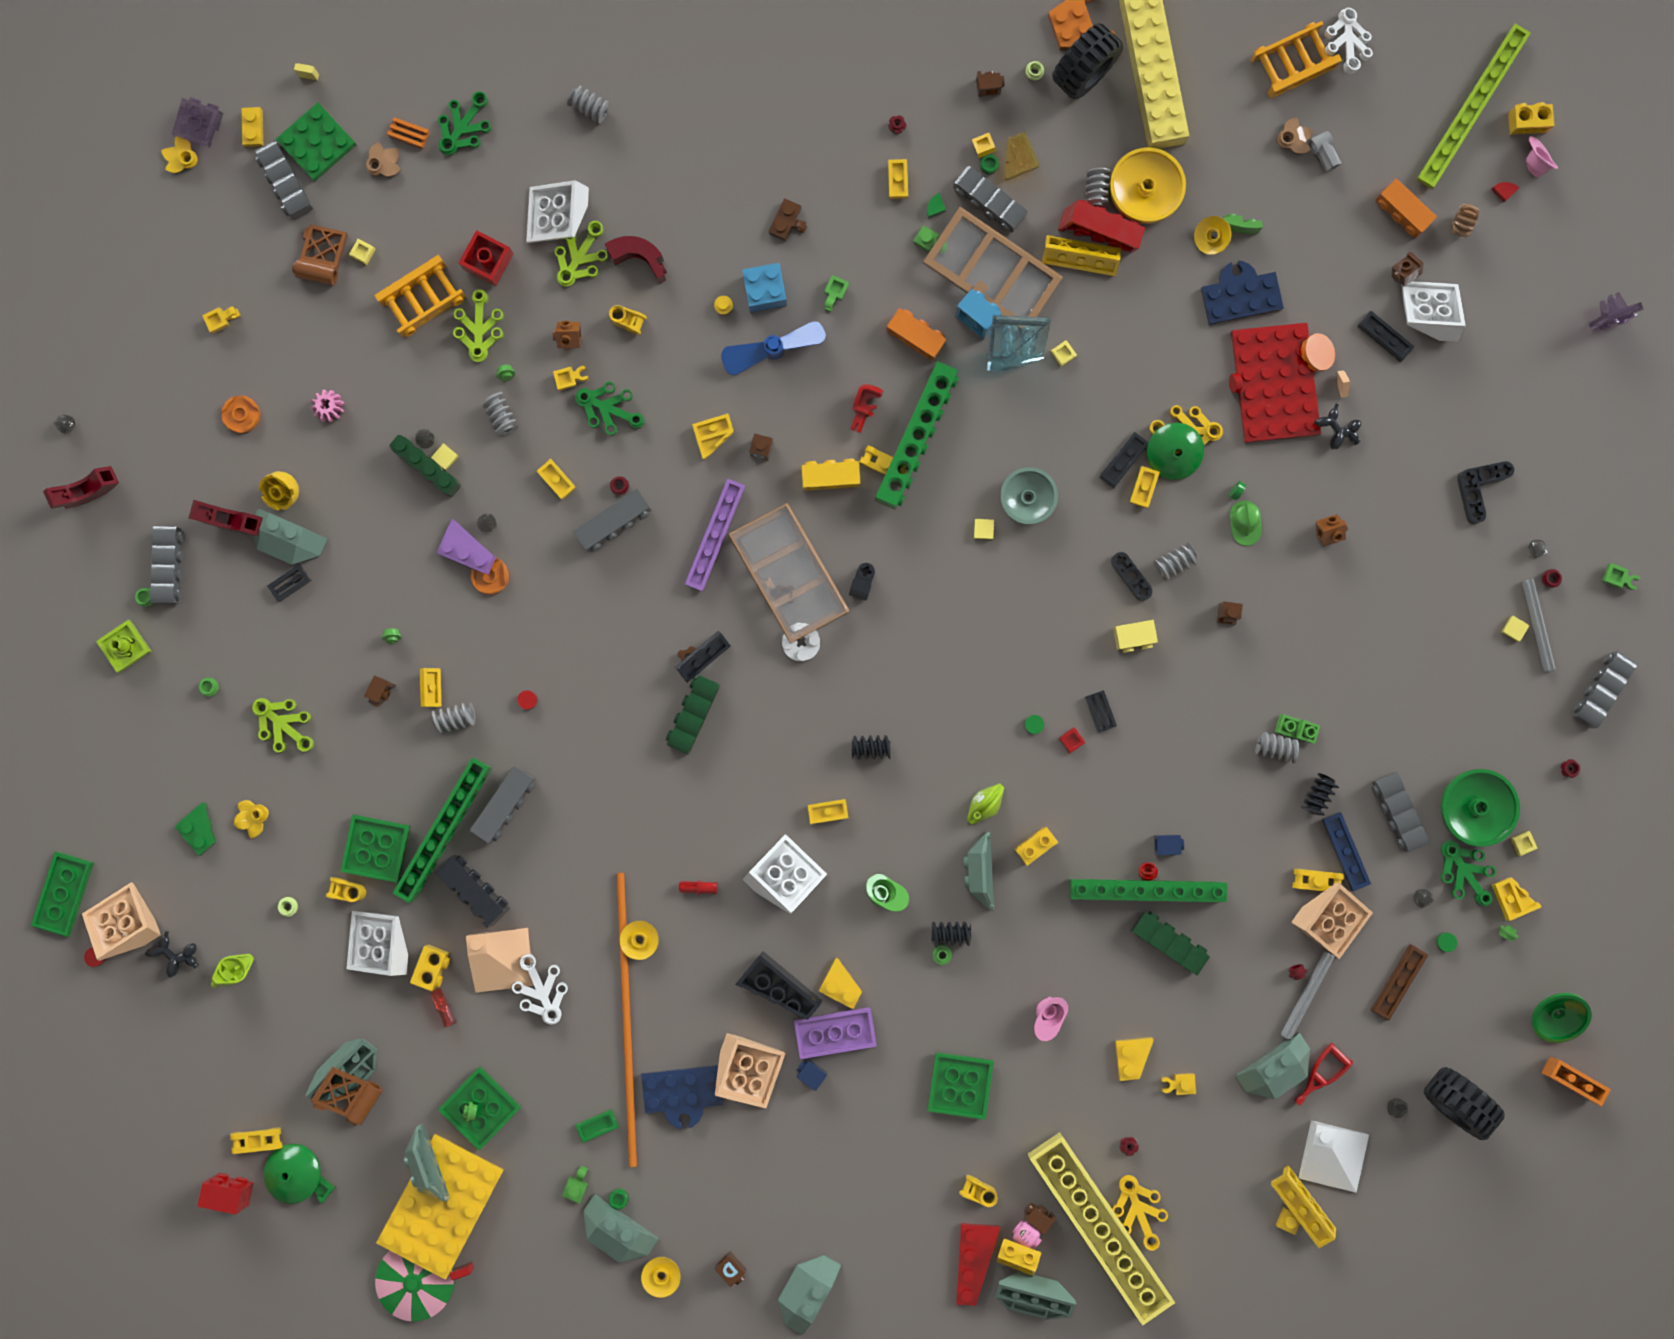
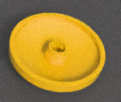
[1109,147,1186,224]

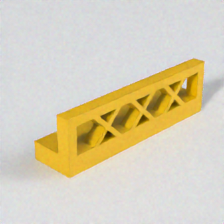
[1042,235,1121,276]
[1271,1165,1336,1248]

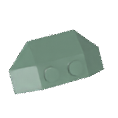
[253,509,328,565]
[963,832,994,911]
[1235,1032,1310,1099]
[306,1038,377,1101]
[404,1123,450,1202]
[583,1194,659,1263]
[778,1255,841,1335]
[994,1271,1076,1320]

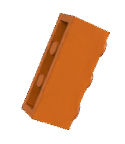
[1375,178,1437,238]
[886,308,947,362]
[1541,1056,1611,1107]

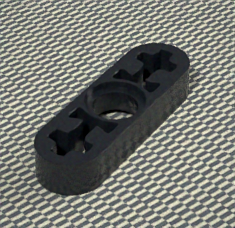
[1111,552,1153,601]

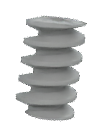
[566,85,609,124]
[1085,167,1111,209]
[482,392,519,436]
[1154,542,1197,580]
[432,702,476,734]
[1255,732,1299,764]

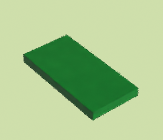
[30,851,94,937]

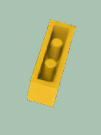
[802,459,860,491]

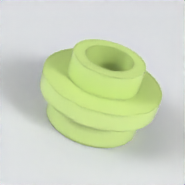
[1025,61,1044,81]
[278,897,298,917]

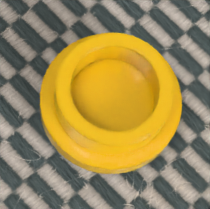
[714,296,733,315]

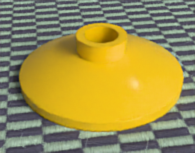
[1194,216,1231,255]
[620,921,659,960]
[641,1257,681,1298]

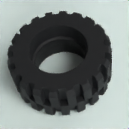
[1052,23,1123,99]
[1424,1067,1505,1141]

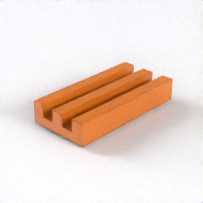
[387,117,430,149]

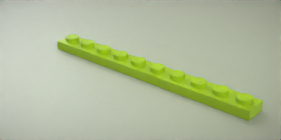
[1416,23,1531,190]

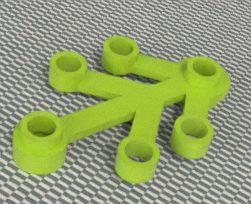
[554,221,608,287]
[453,289,504,362]
[252,698,314,753]

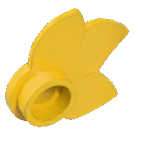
[161,136,198,173]
[234,800,269,838]

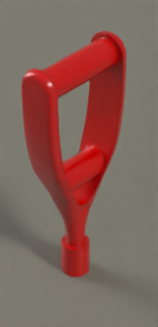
[1294,1043,1353,1106]

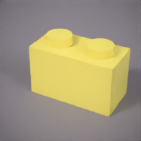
[1113,620,1158,653]

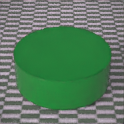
[980,154,999,175]
[1229,481,1246,500]
[1025,715,1044,734]
[1436,932,1458,952]
[609,1188,629,1210]

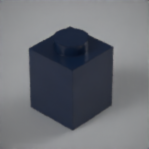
[1154,835,1184,855]
[796,1059,827,1091]

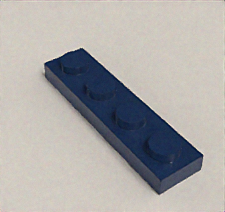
[1322,812,1371,891]

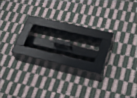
[267,564,311,602]
[1085,690,1117,733]

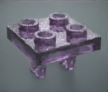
[1589,292,1644,331]

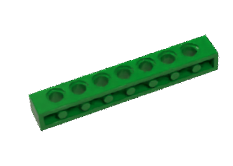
[875,361,959,510]
[393,758,493,903]
[1068,879,1227,902]

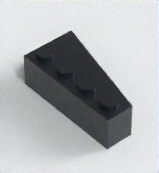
[435,855,510,928]
[735,951,822,1020]

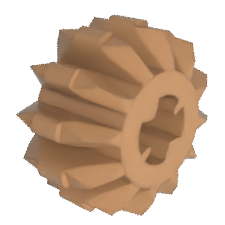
[1451,203,1479,238]

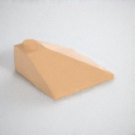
[82,882,161,961]
[1291,882,1373,959]
[466,928,534,992]
[715,1033,786,1108]

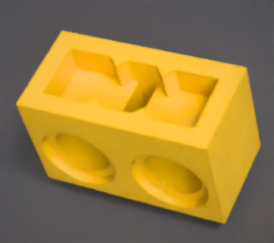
[1508,102,1554,135]
[1013,827,1058,866]
[410,945,450,991]
[997,1239,1041,1276]

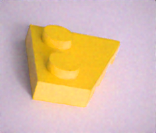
[692,413,734,460]
[1492,877,1541,921]
[819,958,862,1009]
[1115,1037,1154,1081]

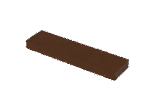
[1371,944,1428,1021]

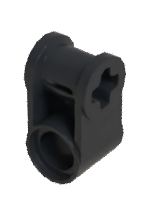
[849,563,875,601]

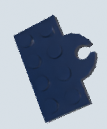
[1201,261,1284,325]
[641,1065,723,1129]

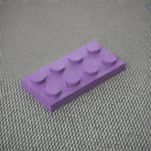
[794,1007,877,1059]

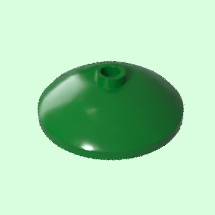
[1147,423,1204,480]
[1531,993,1592,1043]
[263,1143,321,1204]

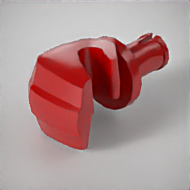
[850,384,883,433]

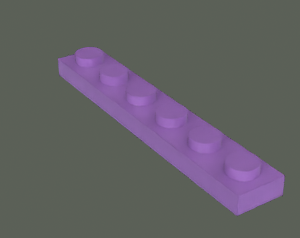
[685,478,745,592]

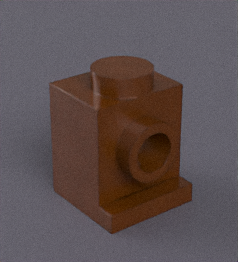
[976,71,1005,97]
[1392,252,1423,287]
[1217,601,1243,625]
[364,675,396,707]
[1024,1203,1056,1235]

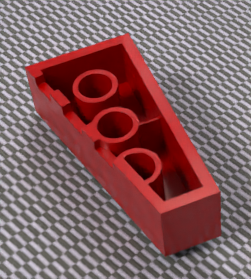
[1058,200,1145,253]

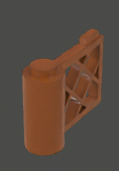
[292,224,348,285]
[311,1066,383,1126]

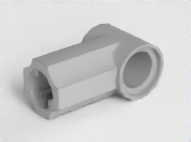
[1308,131,1342,172]

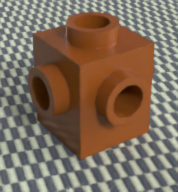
[553,320,582,349]
[1316,514,1348,547]

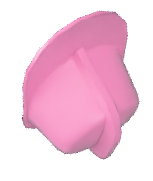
[1526,136,1558,178]
[1034,997,1068,1041]

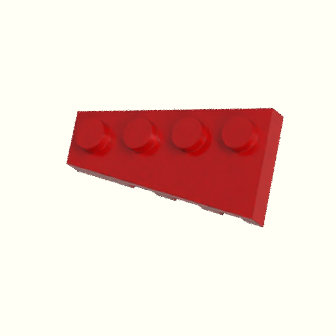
[956,1223,1000,1306]

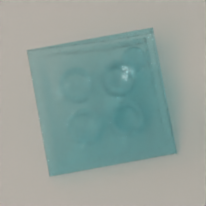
[987,315,1051,371]

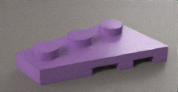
[437,519,496,575]

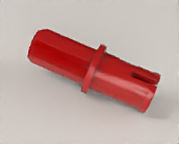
[679,880,718,895]

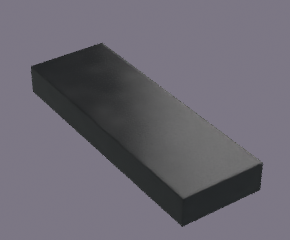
[1358,311,1415,362]
[1099,432,1148,488]
[674,631,731,683]

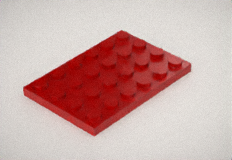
[1231,323,1321,443]

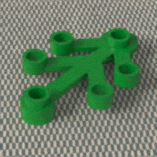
[438,91,492,156]
[575,381,645,436]
[1440,841,1497,906]

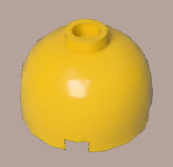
[258,471,299,511]

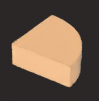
[1337,371,1350,398]

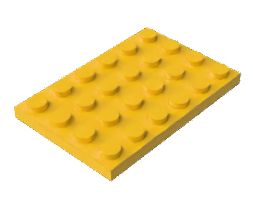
[376,1134,504,1280]

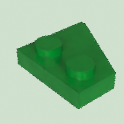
[174,802,216,856]

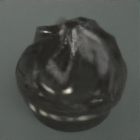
[54,414,75,434]
[415,429,434,449]
[477,514,497,533]
[1528,539,1549,559]
[1413,889,1434,909]
[1387,1098,1408,1118]

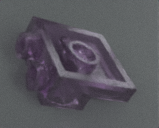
[172,97,223,148]

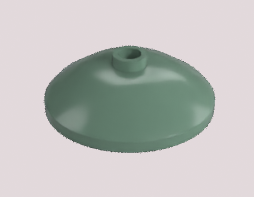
[1000,467,1058,525]

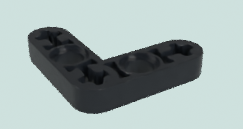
[1457,461,1515,524]

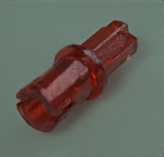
[431,988,456,1027]

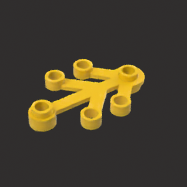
[1149,405,1223,455]
[1112,1175,1168,1251]

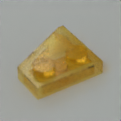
[1004,131,1039,181]

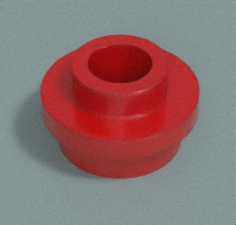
[1138,862,1158,881]

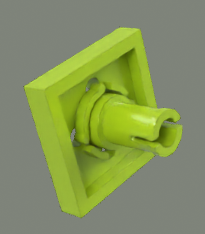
[96,620,152,673]

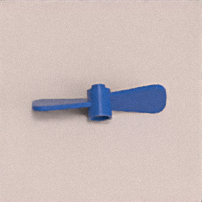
[721,322,826,376]

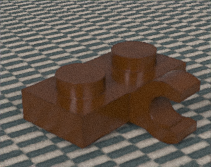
[768,198,807,241]

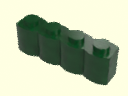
[389,435,461,497]
[665,675,720,755]
[1130,911,1210,976]

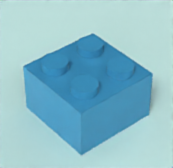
[742,263,787,312]
[955,289,1001,340]

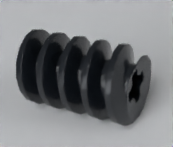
[852,735,891,760]
[1301,773,1339,816]
[931,922,971,946]

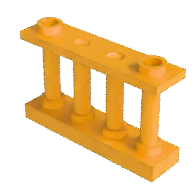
[1251,21,1342,99]
[374,254,466,337]

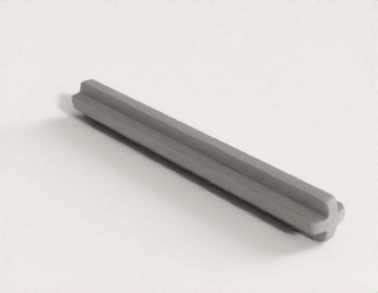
[1522,579,1555,672]
[1281,951,1334,1040]

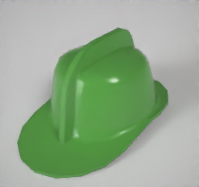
[1230,500,1262,546]
[866,874,909,912]

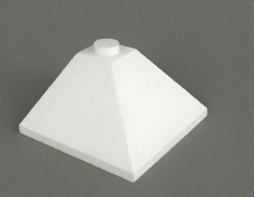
[526,180,589,243]
[1401,281,1466,342]
[742,834,827,914]
[347,911,408,976]
[1298,1120,1369,1192]

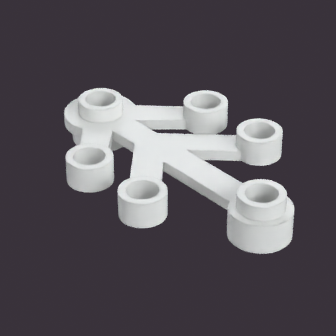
[1324,8,1373,75]
[512,954,568,1025]

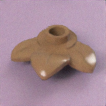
[1277,117,1313,154]
[366,142,401,177]

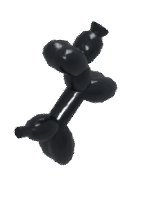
[1314,403,1362,450]
[145,931,199,978]

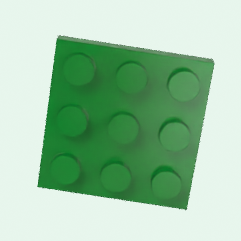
[276,102,357,182]
[340,814,411,883]
[927,1052,994,1120]
[438,1066,522,1151]

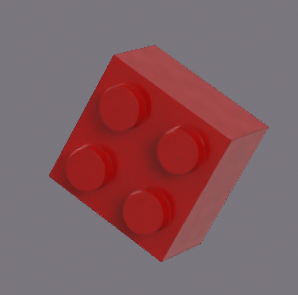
[458,230,514,286]
[197,1173,254,1215]

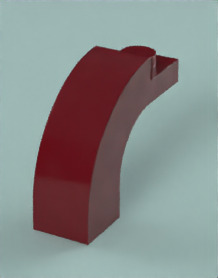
[605,236,667,284]
[43,466,119,509]
[188,500,263,536]

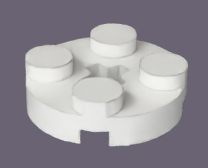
[782,623,820,661]

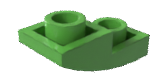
[1223,214,1263,234]
[1275,714,1320,744]

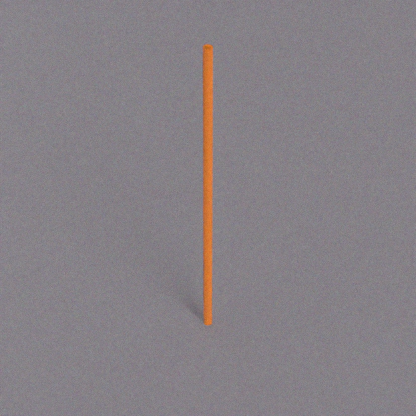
[617,873,637,1167]

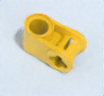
[609,305,647,335]
[326,877,366,902]
[959,1175,998,1207]

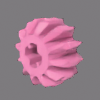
[311,390,344,422]

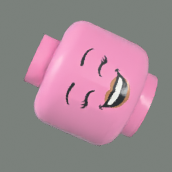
[1012,1220,1042,1250]

